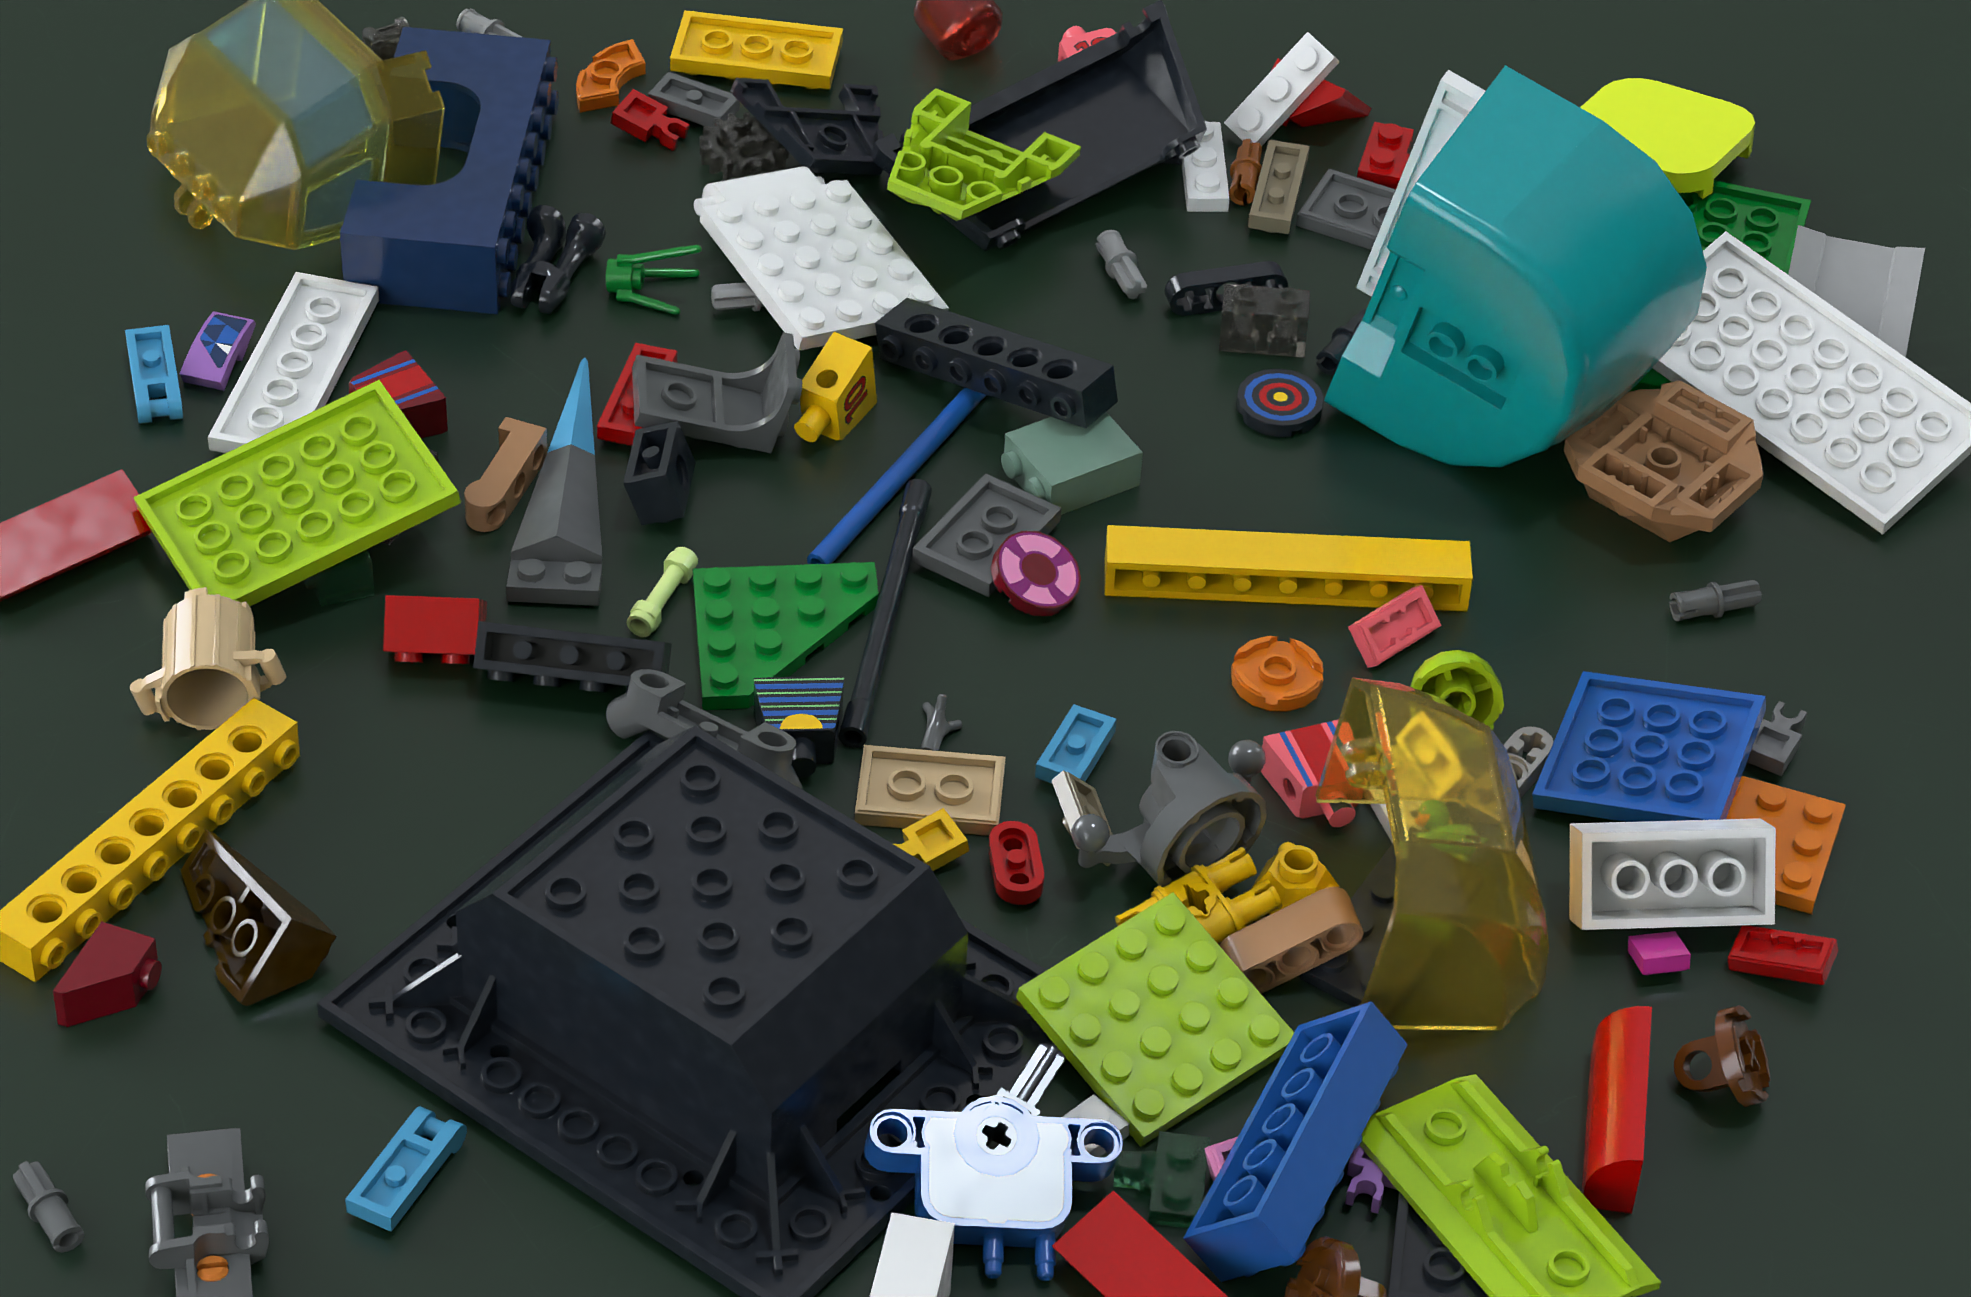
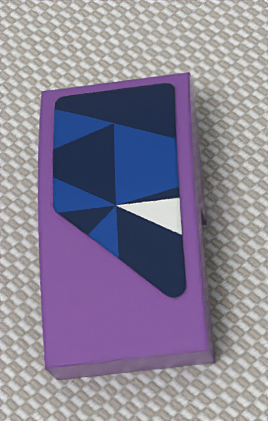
[179,311,256,391]

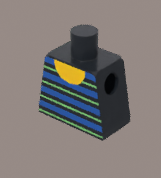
[754,676,844,778]

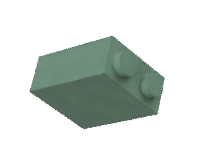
[1001,412,1143,515]

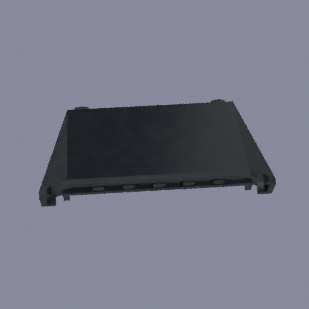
[870,0,1207,251]

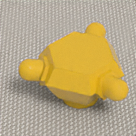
[1251,842,1340,921]

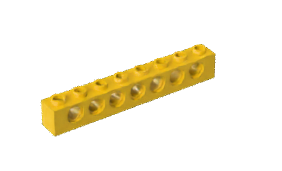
[0,698,300,983]

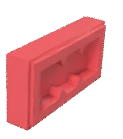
[1348,585,1441,668]

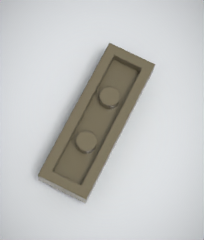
[1248,140,1309,234]

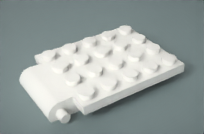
[694,166,949,351]

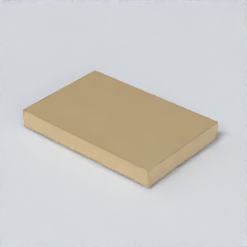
[855,745,1006,836]

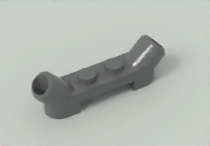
[606,669,802,789]

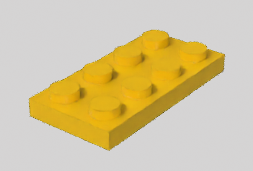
[670,10,843,89]

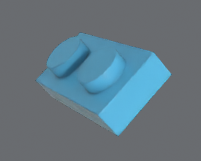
[1035,704,1117,784]

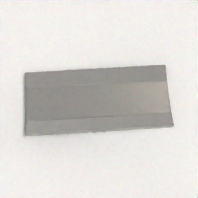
[1788,225,1925,357]

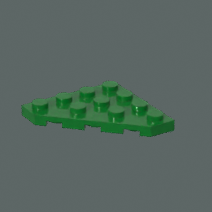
[693,562,879,710]

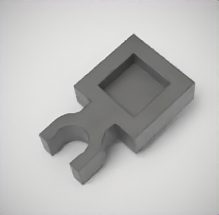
[1747,701,1807,776]

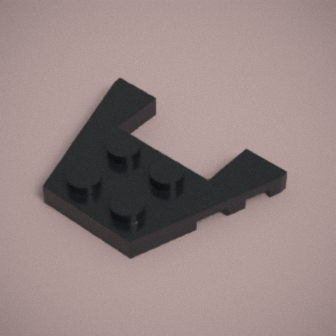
[730,78,883,175]

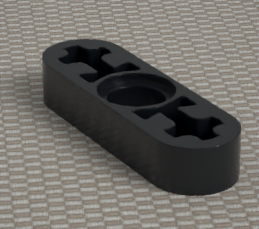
[1164,261,1289,316]

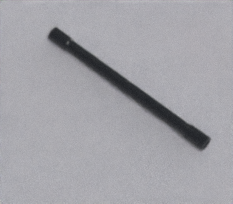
[839,479,932,747]

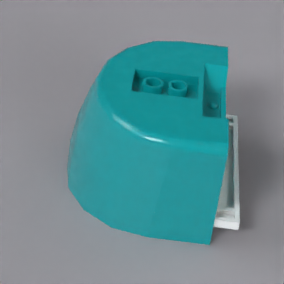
[1324,65,1707,467]

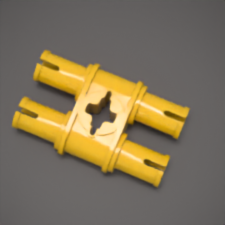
[1115,847,1282,945]

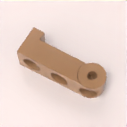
[464,417,548,532]

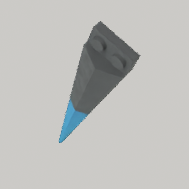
[506,358,602,606]

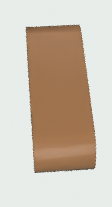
[1220,887,1364,994]

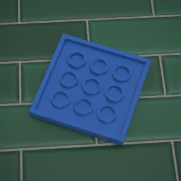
[1532,671,1766,822]

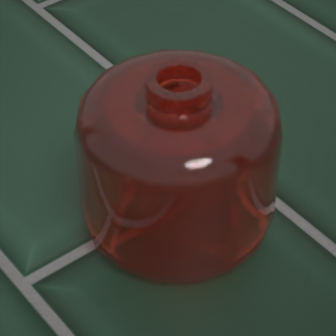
[914,0,1003,60]

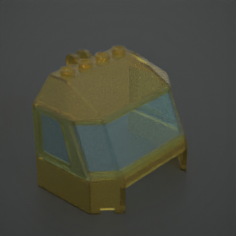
[147,0,445,250]

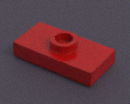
[1727,925,1838,985]

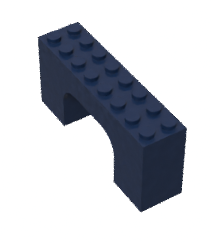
[340,27,559,314]

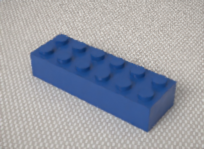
[1183,1001,1408,1282]

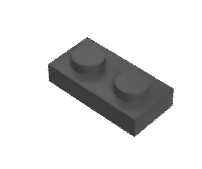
[648,72,740,131]

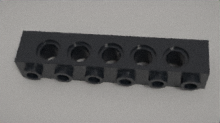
[875,298,1118,428]

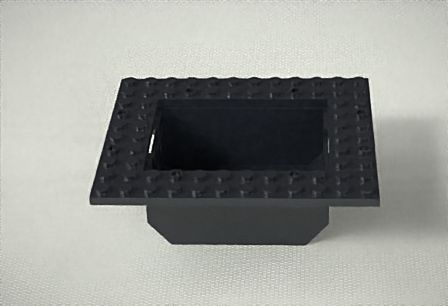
[317,726,1063,1297]

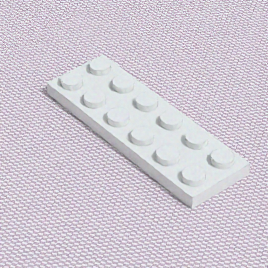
[208,272,379,453]

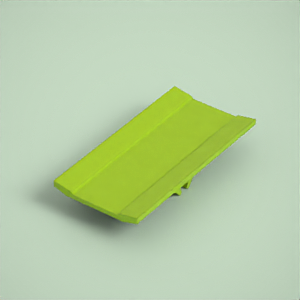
[1359,1074,1661,1297]

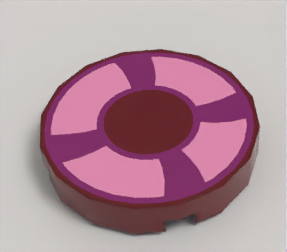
[991,531,1081,616]

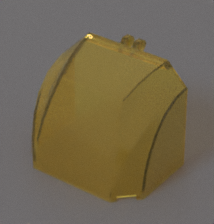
[1315,677,1549,1030]

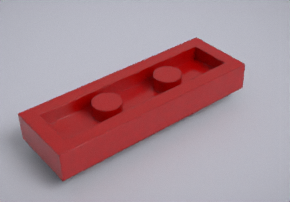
[597,343,677,446]

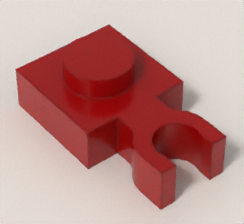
[610,89,690,151]

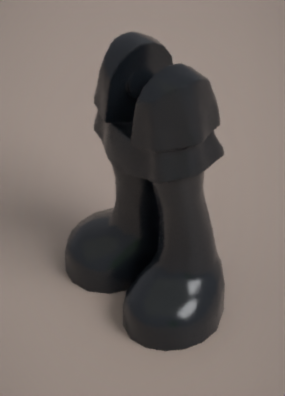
[510,205,606,314]

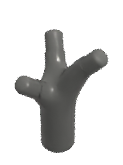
[920,694,963,751]

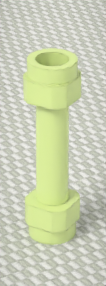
[627,547,698,637]

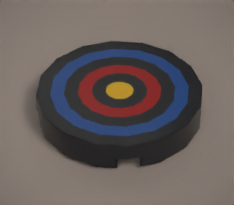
[1236,368,1324,437]

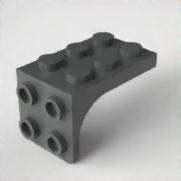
[632,332,802,453]

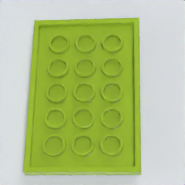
[134,380,461,607]

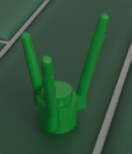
[606,245,702,315]

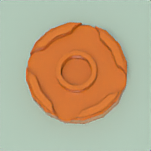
[1231,636,1324,711]

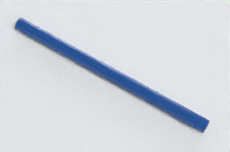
[807,387,986,564]

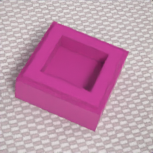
[1628,931,1691,975]

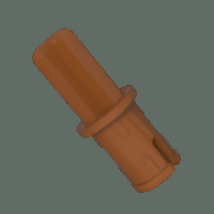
[1229,139,1262,205]

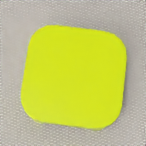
[1580,78,1755,199]

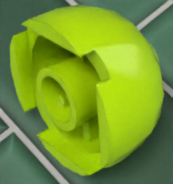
[1409,650,1504,747]

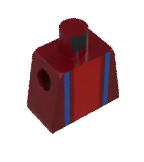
[349,350,448,438]

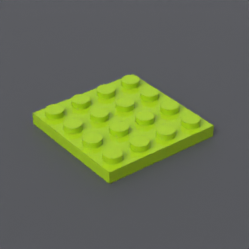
[1016,892,1294,1147]

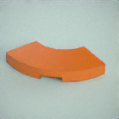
[576,39,646,113]

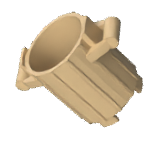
[130,587,286,730]

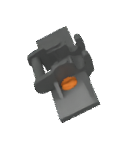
[145,1128,269,1297]

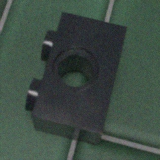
[623,421,696,525]

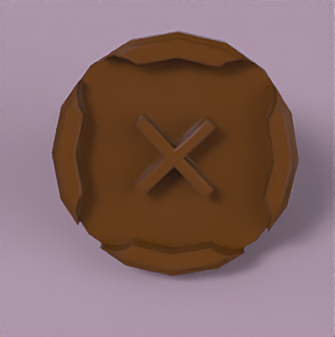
[1674,1005,1770,1107]
[1285,1236,1387,1297]

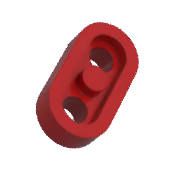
[988,821,1044,905]

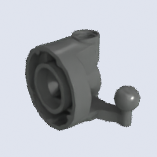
[1071,731,1267,887]

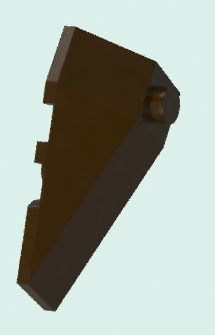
[181,830,337,1006]

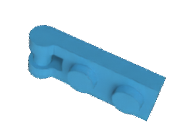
[125,325,183,424]
[345,1106,467,1232]

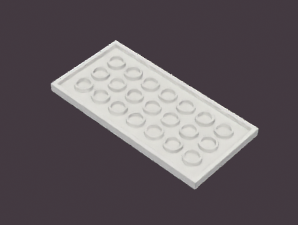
[1653,231,1971,534]

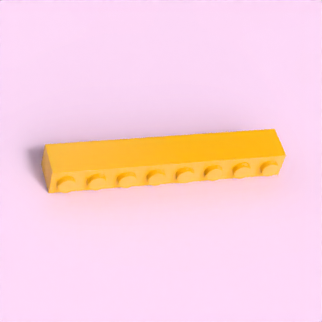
[1105,525,1473,612]

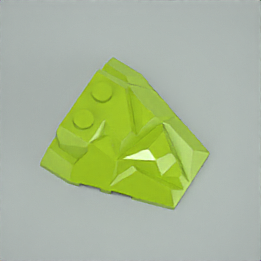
[887,88,1081,221]

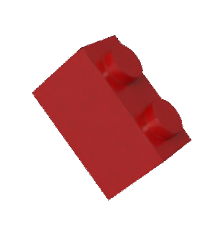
[383,595,487,664]

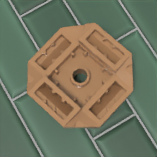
[1564,380,1763,542]

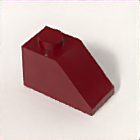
[53,921,162,1027]

